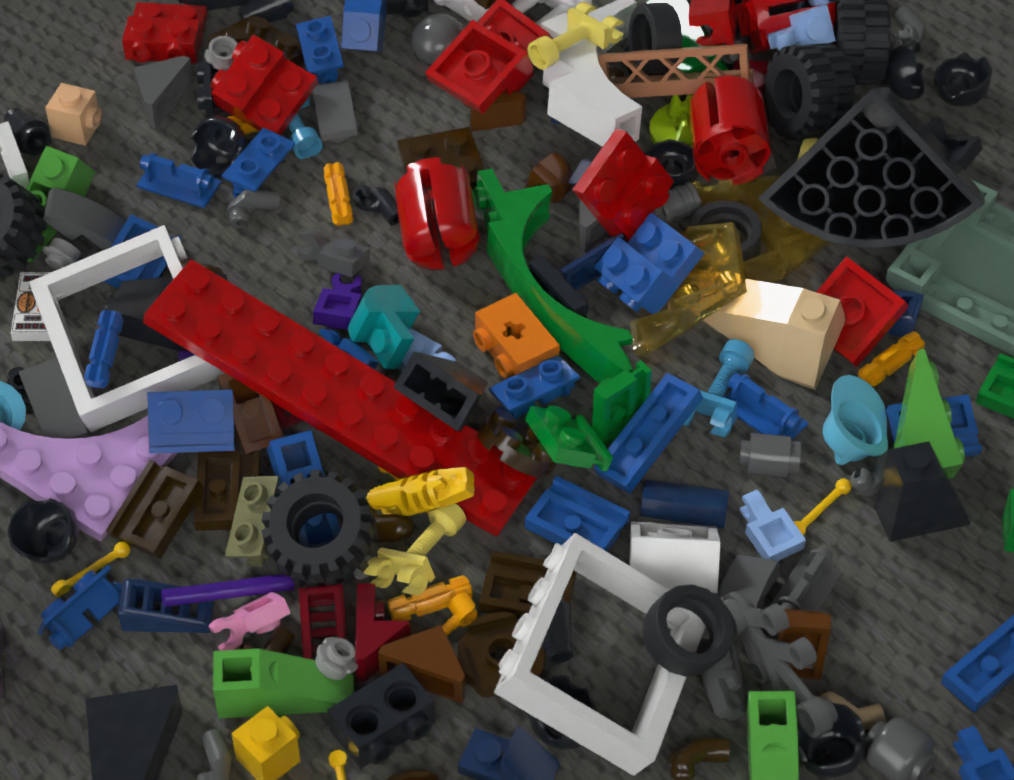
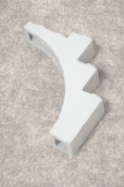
[540,0,642,147]

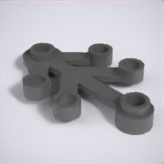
[723,592,838,738]

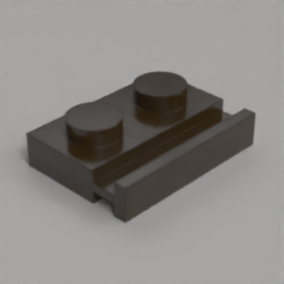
[194,451,261,531]
[106,460,204,559]
[479,551,577,619]

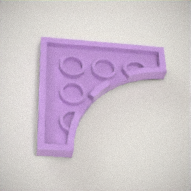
[0,415,177,541]

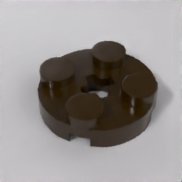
[478,409,558,478]
[457,612,547,698]

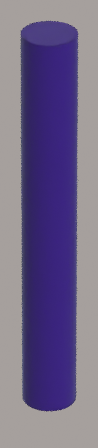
[161,574,294,607]

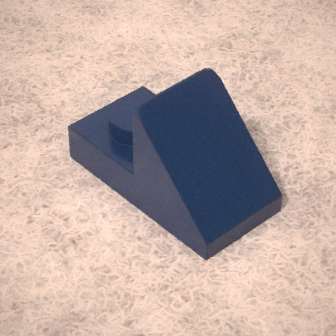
[458,726,560,780]

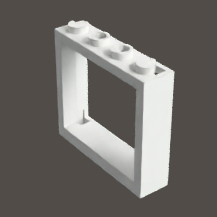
[29,225,225,433]
[494,533,705,776]

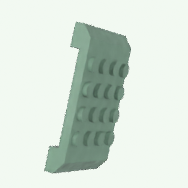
[886,180,1014,356]

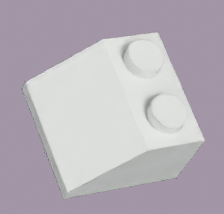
[629,521,721,593]

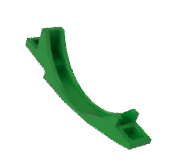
[472,169,633,383]

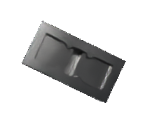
[327,663,435,770]

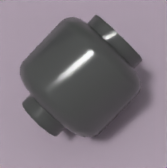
[866,717,937,780]

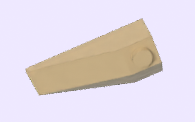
[683,271,846,390]

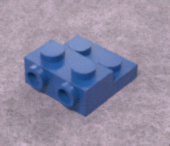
[594,213,705,316]

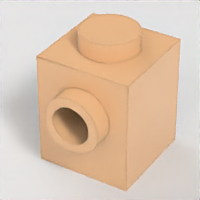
[45,83,102,146]

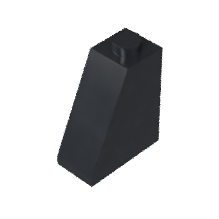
[105,273,228,351]
[393,352,488,432]
[875,441,970,542]
[85,684,182,780]

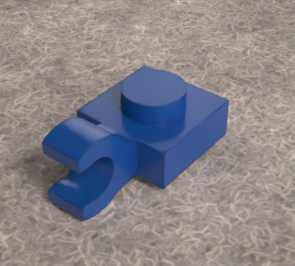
[952,725,1014,780]

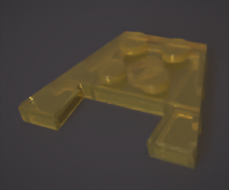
[691,175,830,284]
[624,223,747,356]

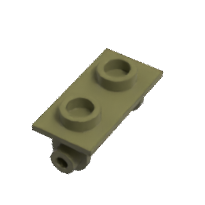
[225,476,281,567]

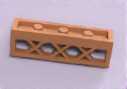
[598,44,754,98]

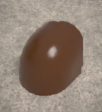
[525,152,574,203]

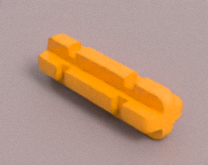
[324,162,353,226]
[858,331,925,386]
[388,575,472,621]

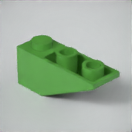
[26,146,96,263]
[894,349,965,479]
[213,649,354,719]
[746,691,799,780]

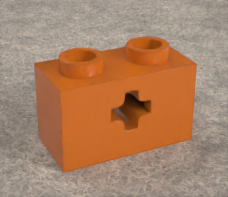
[473,293,560,379]

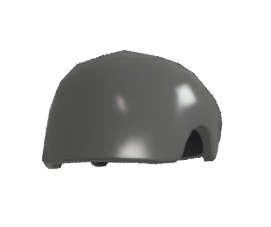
[411,14,464,64]

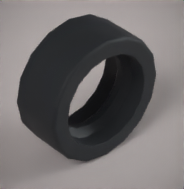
[628,2,682,74]
[689,200,762,273]
[642,584,735,677]

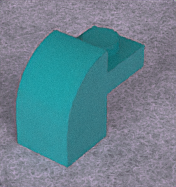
[348,285,420,369]

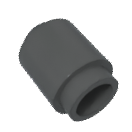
[739,432,801,478]

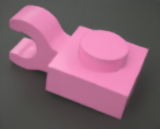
[209,591,291,651]

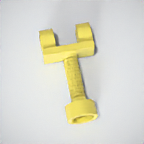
[528,1,624,70]
[364,503,466,596]

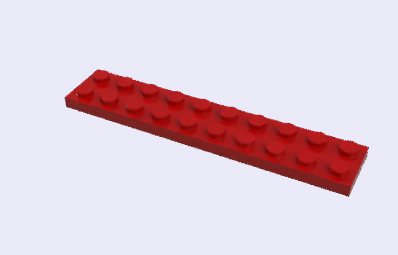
[143,259,539,537]

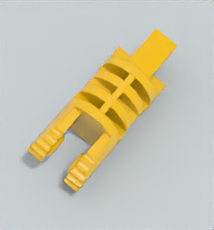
[366,467,474,516]

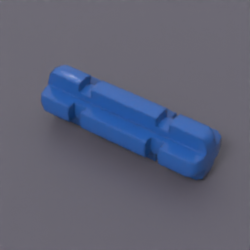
[84,310,123,389]

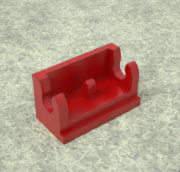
[688,0,737,46]

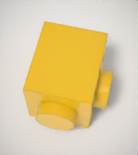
[231,706,301,780]

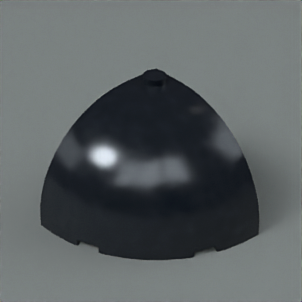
[759,87,985,248]

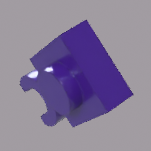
[313,273,362,329]

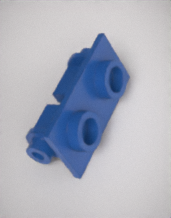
[296,16,344,84]
[222,128,295,198]
[136,153,222,209]
[489,355,580,421]
[723,373,808,440]
[37,565,122,650]

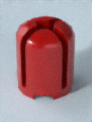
[735,0,836,54]
[689,75,771,186]
[394,157,480,270]

